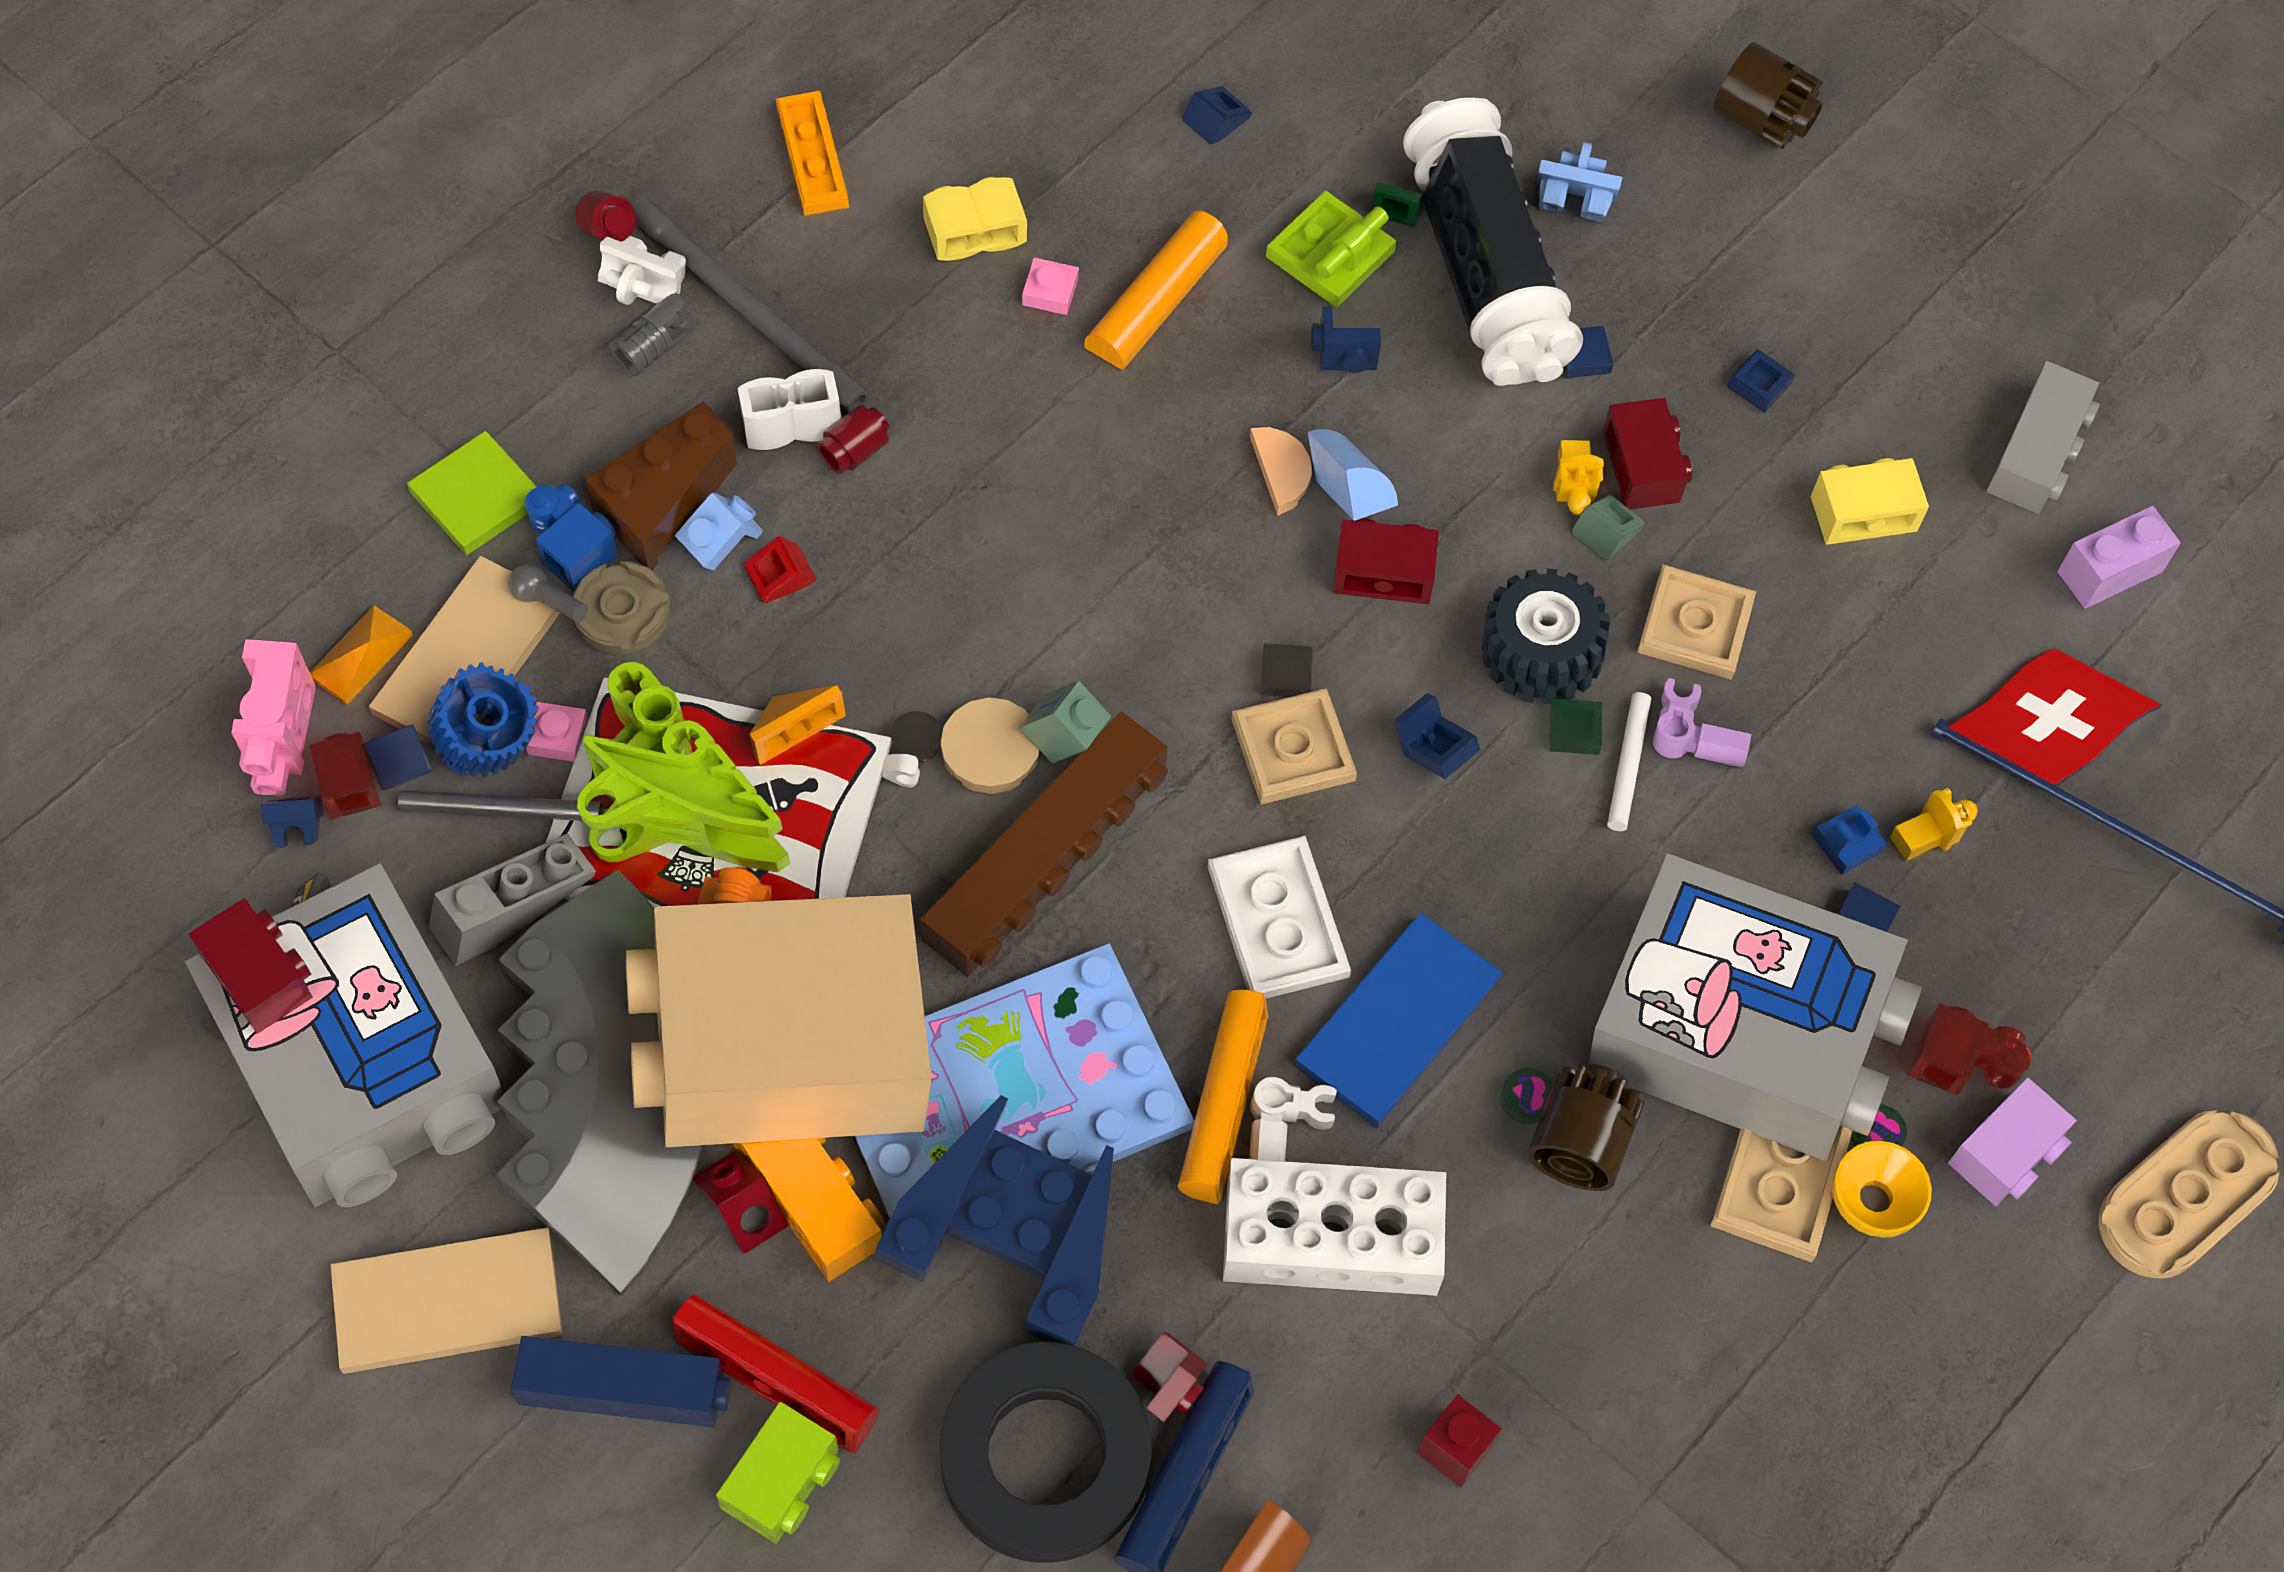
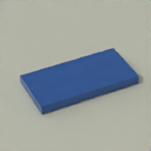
[1294,913,1503,1128]

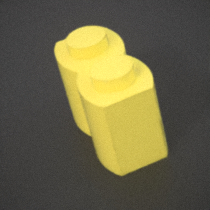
[923,177,1027,261]

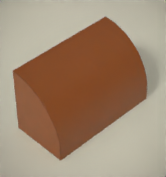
[1220,1499,1311,1572]

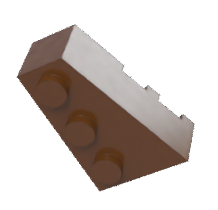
[585,401,737,570]

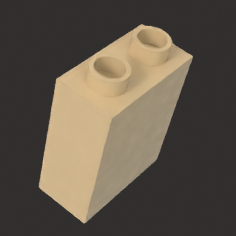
[626,894,932,1147]

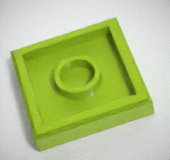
[407,431,537,556]

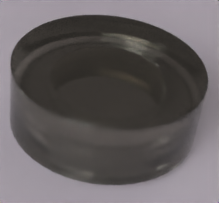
[891,711,942,763]

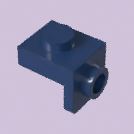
[1311,306,1381,373]
[1394,693,1480,779]

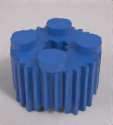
[427,662,539,777]

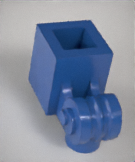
[525,483,618,592]

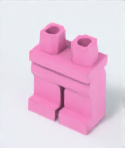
[231,639,316,796]

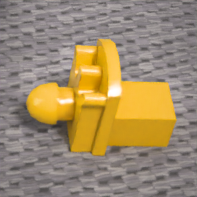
[1553,440,1604,516]
[1890,787,1978,861]

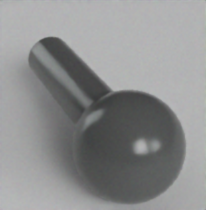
[508,564,588,622]

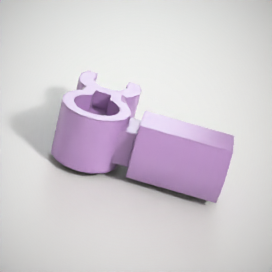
[1653,678,1751,768]

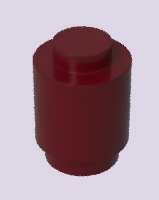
[575,191,636,242]
[817,405,890,474]

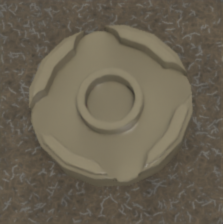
[572,561,670,654]

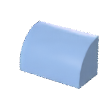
[1308,429,1398,521]

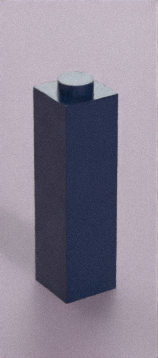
[511,1336,731,1427]

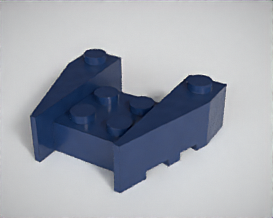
[874,1095,1114,1346]

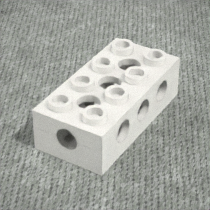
[1223,1158,1446,1296]

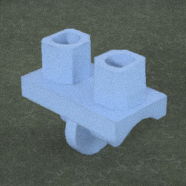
[1536,142,1623,223]

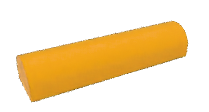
[1084,211,1228,371]
[1178,990,1268,1205]

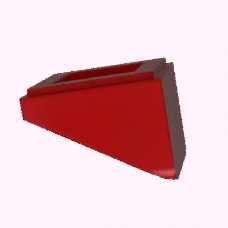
[743,535,816,603]

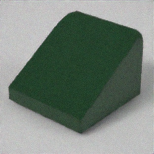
[1372,182,1423,227]

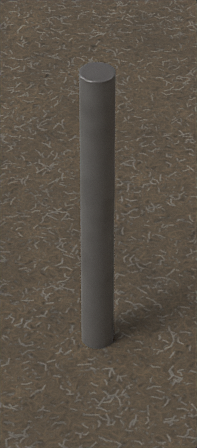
[398,790,603,821]

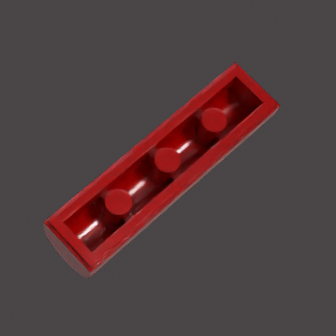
[673,1294,879,1453]

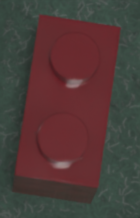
[1602,398,1692,510]
[1333,518,1439,604]
[188,897,313,1034]

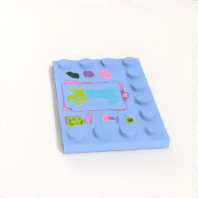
[853,943,1194,1220]

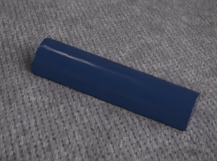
[1114,1361,1254,1572]

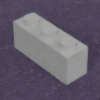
[1986,360,2100,514]

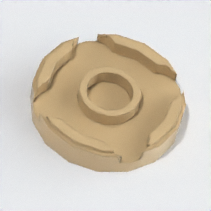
[940,697,1040,794]

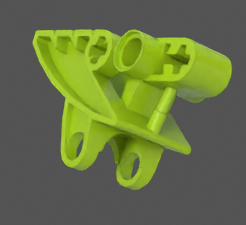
[577,662,791,872]

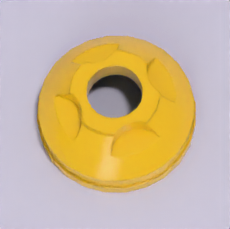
[1832,1141,1932,1238]

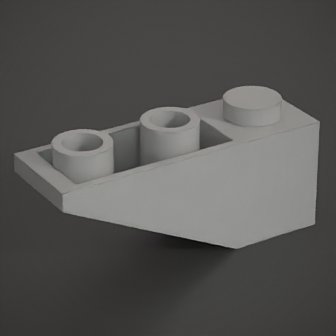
[428,833,596,966]

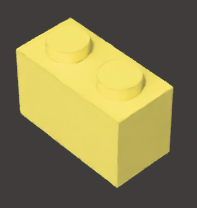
[1810,458,1929,545]

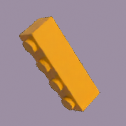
[732,1138,885,1283]

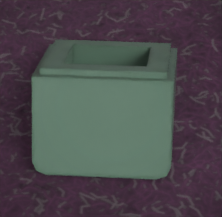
[1572,495,1645,560]

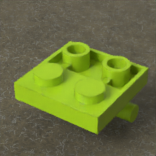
[1266,190,1397,308]

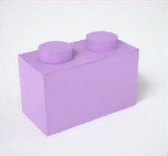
[2057,506,2181,609]
[1948,1078,2077,1206]

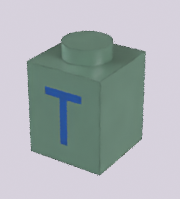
[1020,680,1112,763]

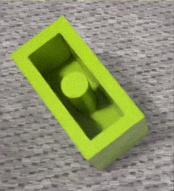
[716,1401,840,1544]

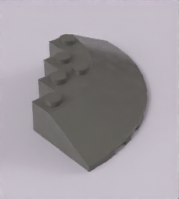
[497,870,705,1296]

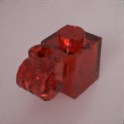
[1908,1003,2031,1095]

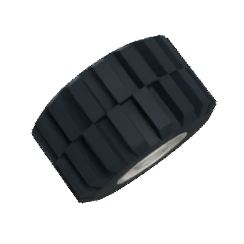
[1482,568,1610,704]

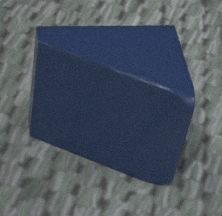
[1183,86,1252,144]
[365,724,432,790]

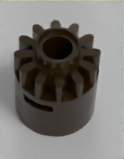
[1714,42,1823,149]
[1527,1064,1644,1191]

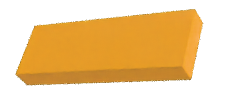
[776,90,849,216]

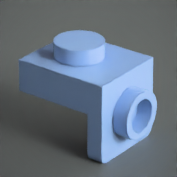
[675,492,763,571]

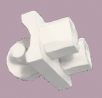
[598,236,686,305]

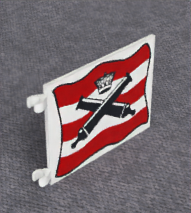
[546,677,920,908]

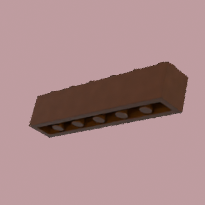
[920,711,1168,977]

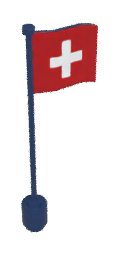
[1931,648,2284,945]

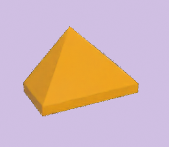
[310,605,413,705]
[749,685,846,765]

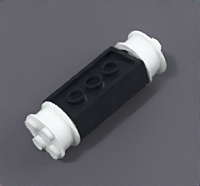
[1403,98,1583,386]

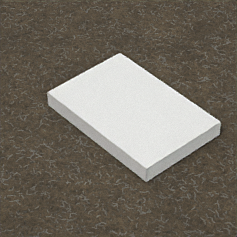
[1208,836,1351,999]

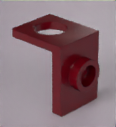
[693,1150,789,1254]

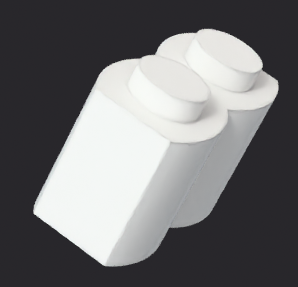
[738,369,841,450]

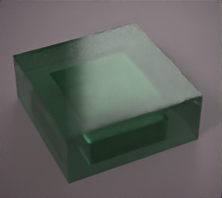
[1550,699,1602,755]

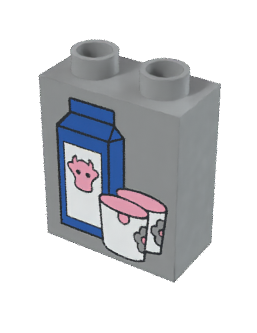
[1588,853,1922,1161]
[184,863,504,1208]

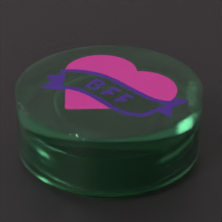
[1500,1068,1553,1124]
[1851,1104,1907,1146]

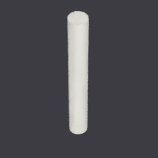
[1607,692,1651,831]

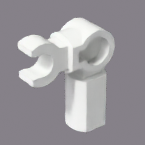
[1249,1077,1337,1161]

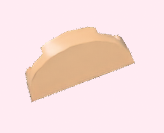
[1250,427,1312,516]

